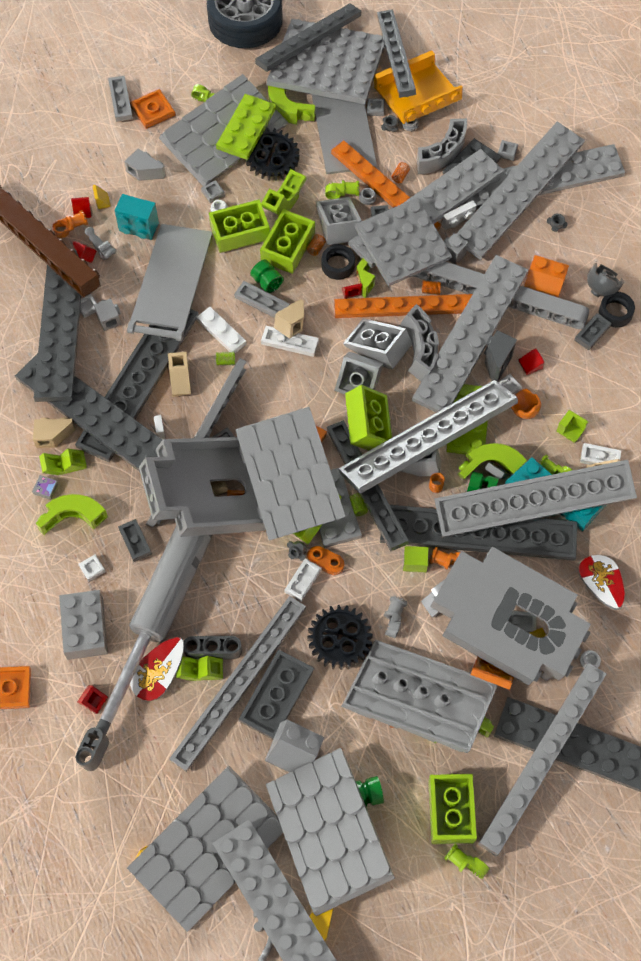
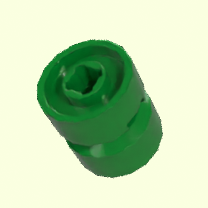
[250,259,284,294]
[467,471,499,492]
[356,776,384,808]

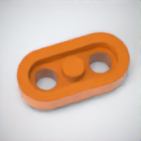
[307,546,344,575]

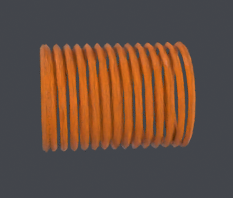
[392,162,410,183]
[307,234,326,256]
[422,280,441,295]
[429,473,445,493]

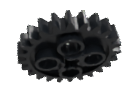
[244,128,300,181]
[307,605,373,670]

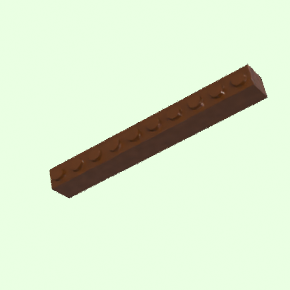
[0,185,101,298]

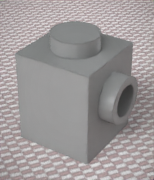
[444,233,468,265]
[94,298,121,331]

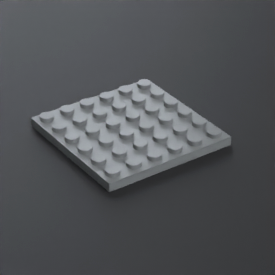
[267,19,385,104]

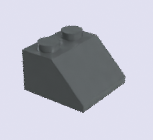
[484,330,517,382]

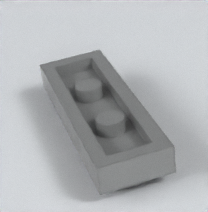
[108,75,133,122]
[234,281,290,318]

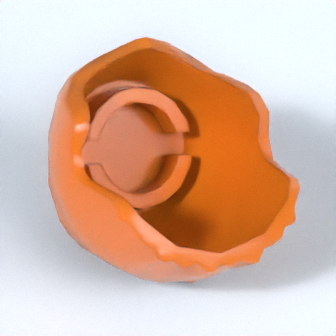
[511,389,541,419]

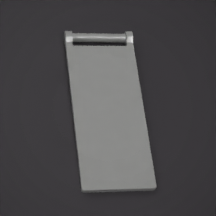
[311,94,377,174]
[127,224,212,342]

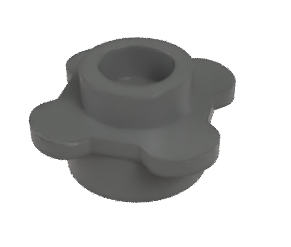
[381,115,399,132]
[547,213,567,232]
[287,541,307,561]

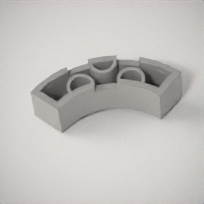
[417,118,467,174]
[399,304,439,382]

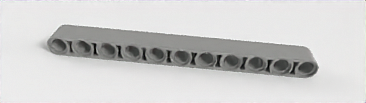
[413,262,589,329]

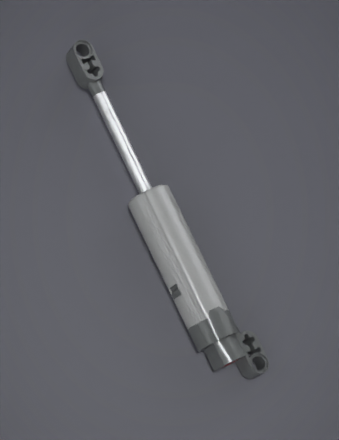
[75,496,216,771]

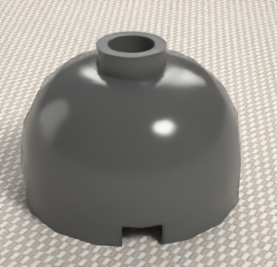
[587,263,625,297]

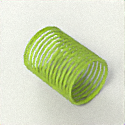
[216,352,235,366]
[349,493,368,516]

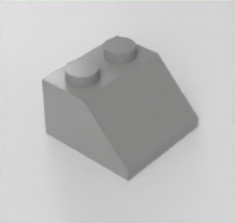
[334,352,384,394]
[265,719,324,773]

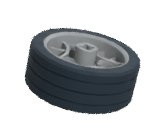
[206,0,283,48]

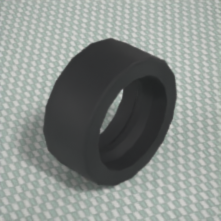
[321,244,355,280]
[598,291,635,328]

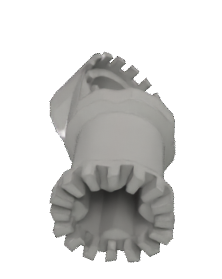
[384,596,407,638]

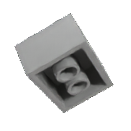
[59,590,108,660]

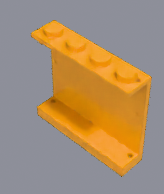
[374,50,463,124]

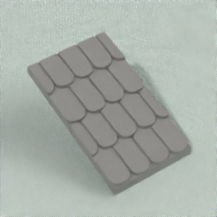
[159,74,288,186]
[235,407,346,541]
[341,640,498,753]
[266,748,395,916]
[127,765,283,932]

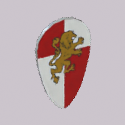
[578,555,625,610]
[130,637,184,701]

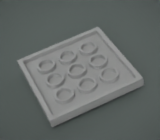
[355,198,452,287]

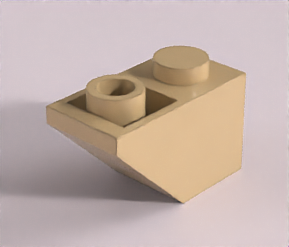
[274,299,304,339]
[168,352,191,397]
[33,417,75,448]

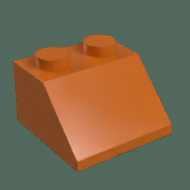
[524,255,569,298]

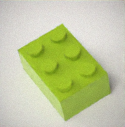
[209,199,270,253]
[260,209,315,274]
[345,385,392,451]
[428,774,477,844]

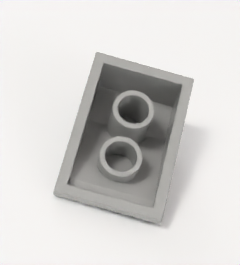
[316,197,362,245]
[343,318,412,369]

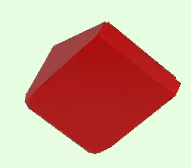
[71,197,92,218]
[72,241,97,263]
[342,283,362,299]
[518,348,545,375]
[77,685,108,714]

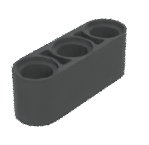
[184,636,242,660]

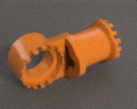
[52,210,88,238]
[429,547,461,570]

